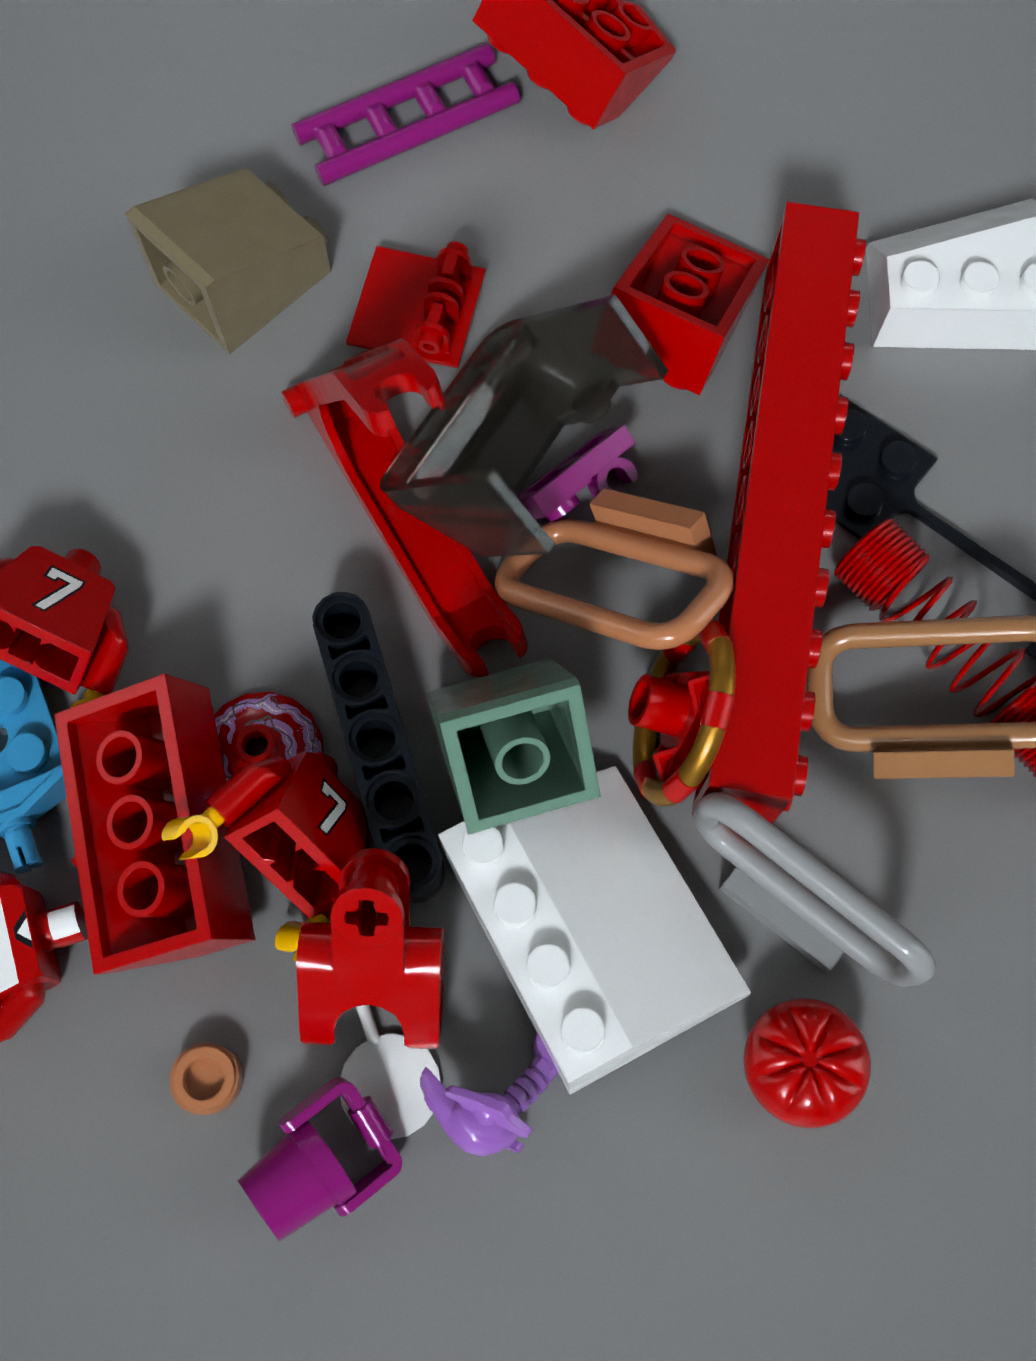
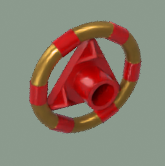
[628,619,736,806]

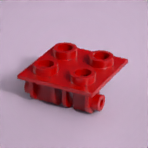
[346,242,486,369]

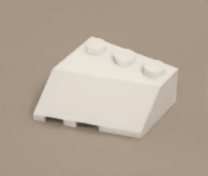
[866,199,1036,350]

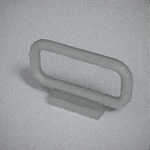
[693,792,936,988]

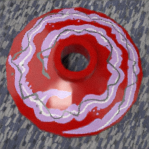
[214,692,324,782]

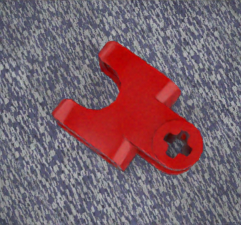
[297,848,444,1050]

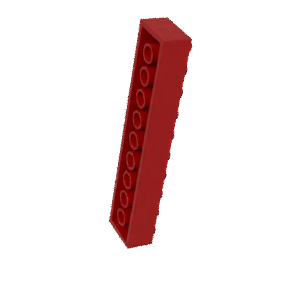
[692,202,866,824]

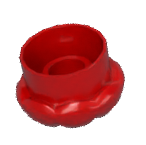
[743,998,871,1128]

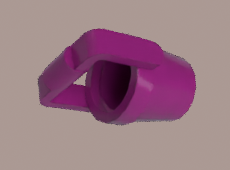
[237,1077,402,1242]

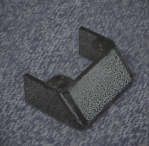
[380,295,669,557]

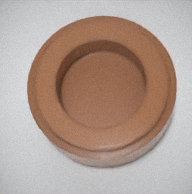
[169,1043,243,1115]

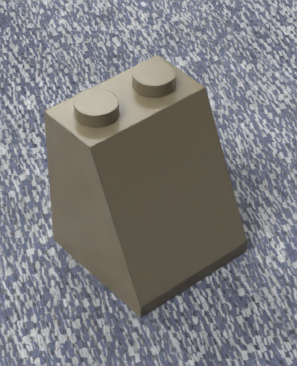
[125,168,331,354]

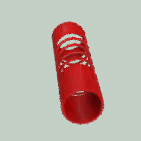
[834,518,1036,777]

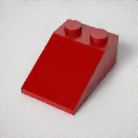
[593,214,769,396]

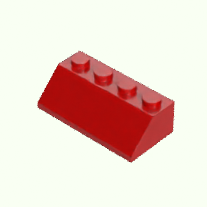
[54,673,256,975]

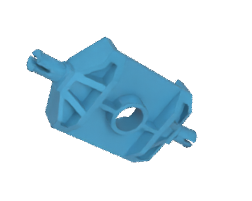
[0,660,66,874]

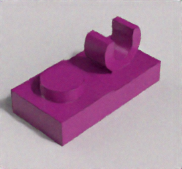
[511,425,638,521]

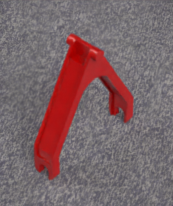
[281,338,528,677]

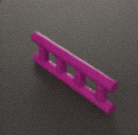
[291,42,520,186]

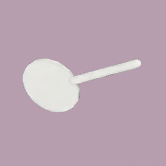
[330,922,441,1140]

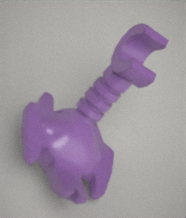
[420,1032,559,1157]

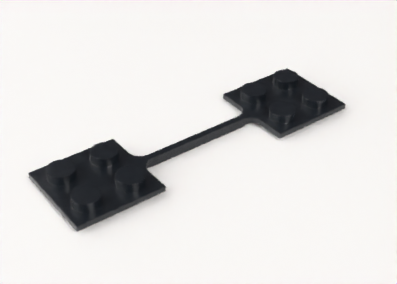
[826,395,1036,660]

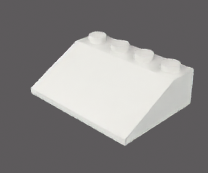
[438,766,751,1095]

